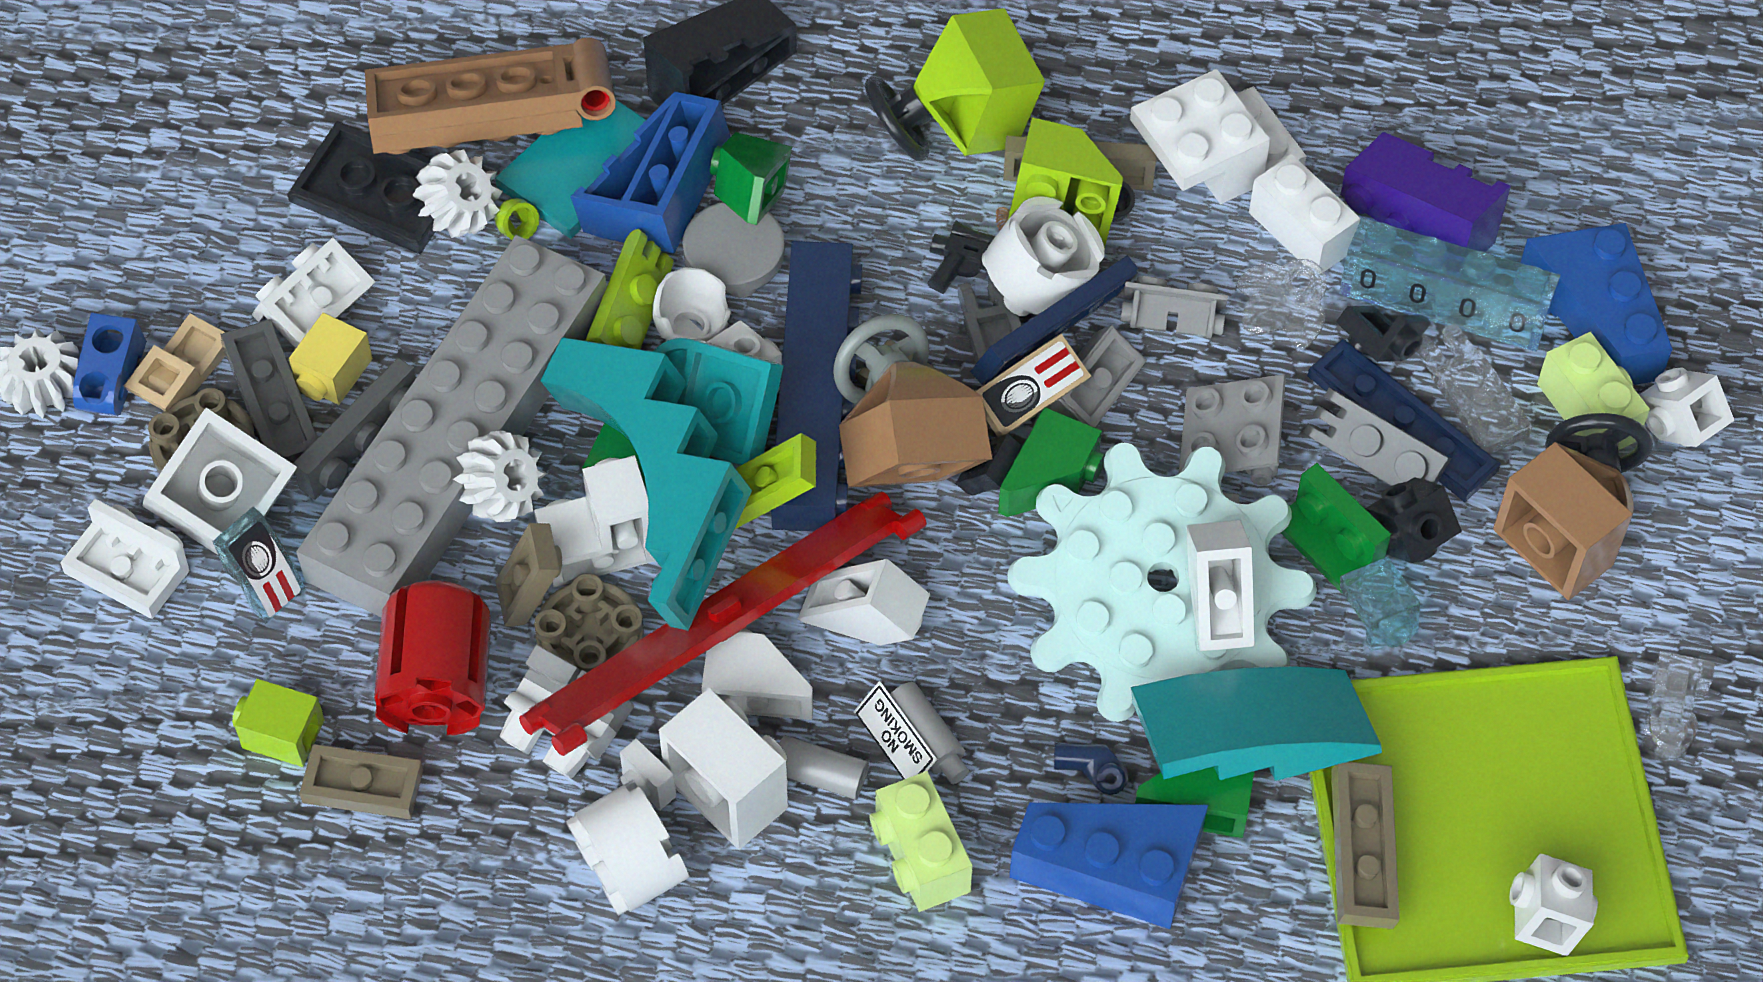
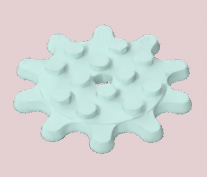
[1007,443,1317,722]

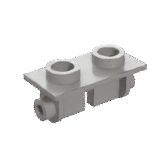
[1120,276,1228,339]

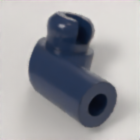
[1054,742,1128,795]

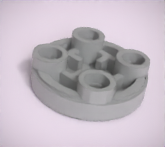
[683,202,785,298]

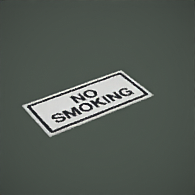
[854,681,937,780]

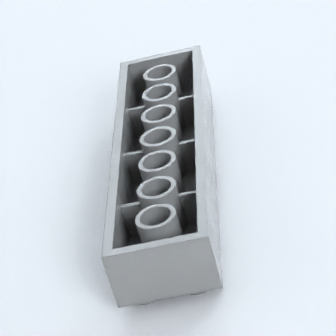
[296,235,607,617]

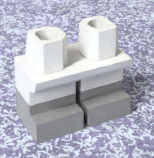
[499,645,635,779]

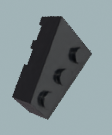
[643,0,797,107]

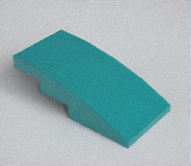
[1131,666,1382,781]

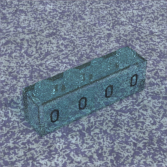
[1339,218,1560,352]

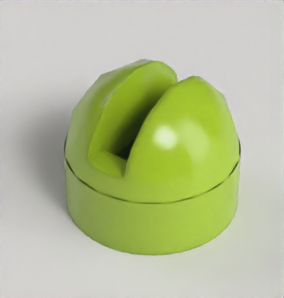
[494,198,539,240]

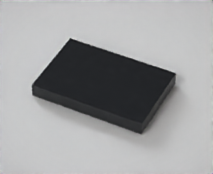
[287,121,436,254]

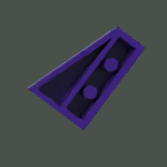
[1340,132,1511,279]

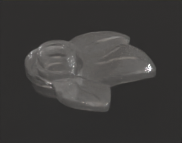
[1235,259,1327,351]

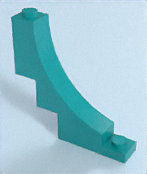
[540,337,752,630]

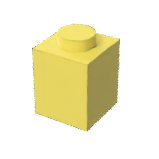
[289,313,372,405]

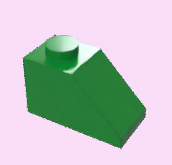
[710,132,792,225]
[998,407,1105,517]
[1135,766,1254,838]

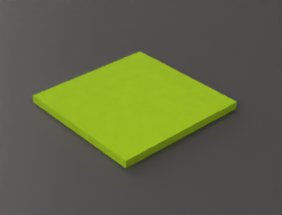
[1309,656,1689,982]

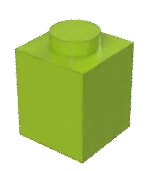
[232,679,325,767]

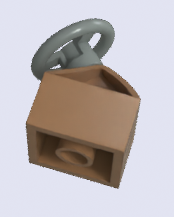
[833,314,992,487]

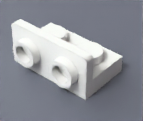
[252,237,375,348]

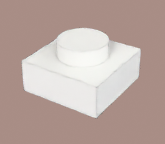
[620,739,676,810]

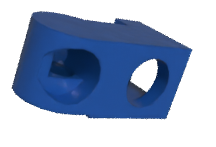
[73,313,147,416]

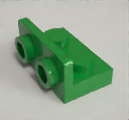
[1280,463,1391,594]

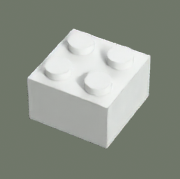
[142,408,297,564]
[659,688,788,850]

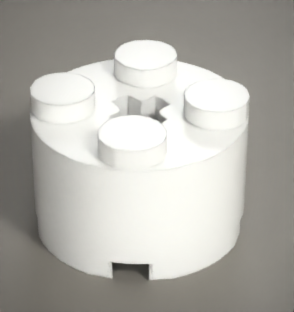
[982,197,1104,316]
[566,780,689,916]

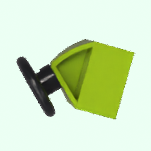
[865,8,1045,161]

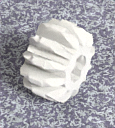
[413,149,503,238]
[0,327,80,419]
[453,430,548,522]

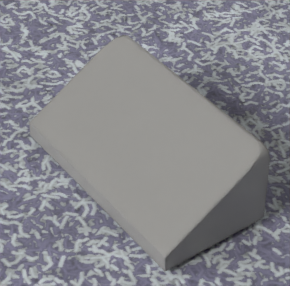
[1046,325,1147,428]

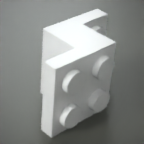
[1130,69,1306,204]

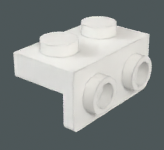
[60,499,190,619]

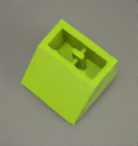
[1008,117,1123,248]

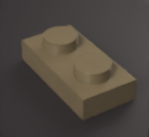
[495,523,562,627]
[299,744,424,819]

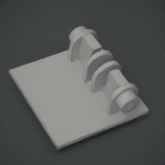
[1178,374,1286,485]

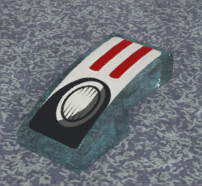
[212,507,306,624]

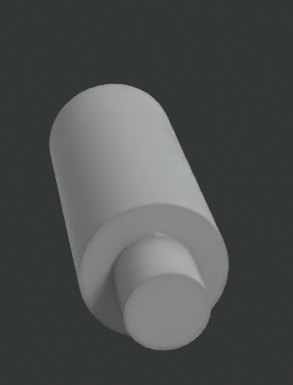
[890,682,969,784]
[777,735,869,800]

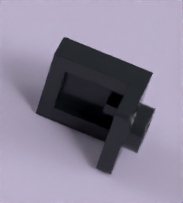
[1336,306,1431,362]

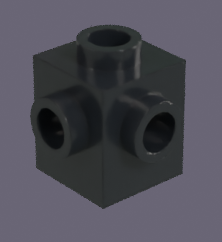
[1365,477,1462,563]

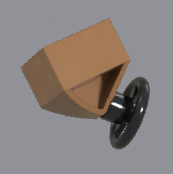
[1493,413,1653,601]

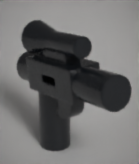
[928,220,996,294]

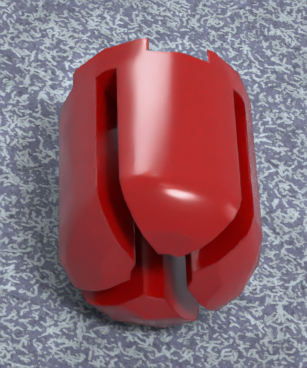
[374,580,491,735]

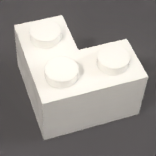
[534,456,656,587]

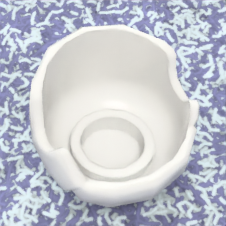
[653,267,731,342]

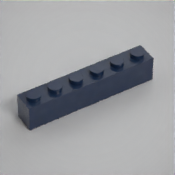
[771,241,863,532]

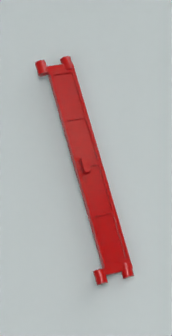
[519,491,927,756]

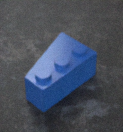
[570,92,731,254]
[1518,223,1673,385]
[1009,802,1208,929]

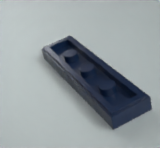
[970,255,1139,385]
[1307,339,1501,502]

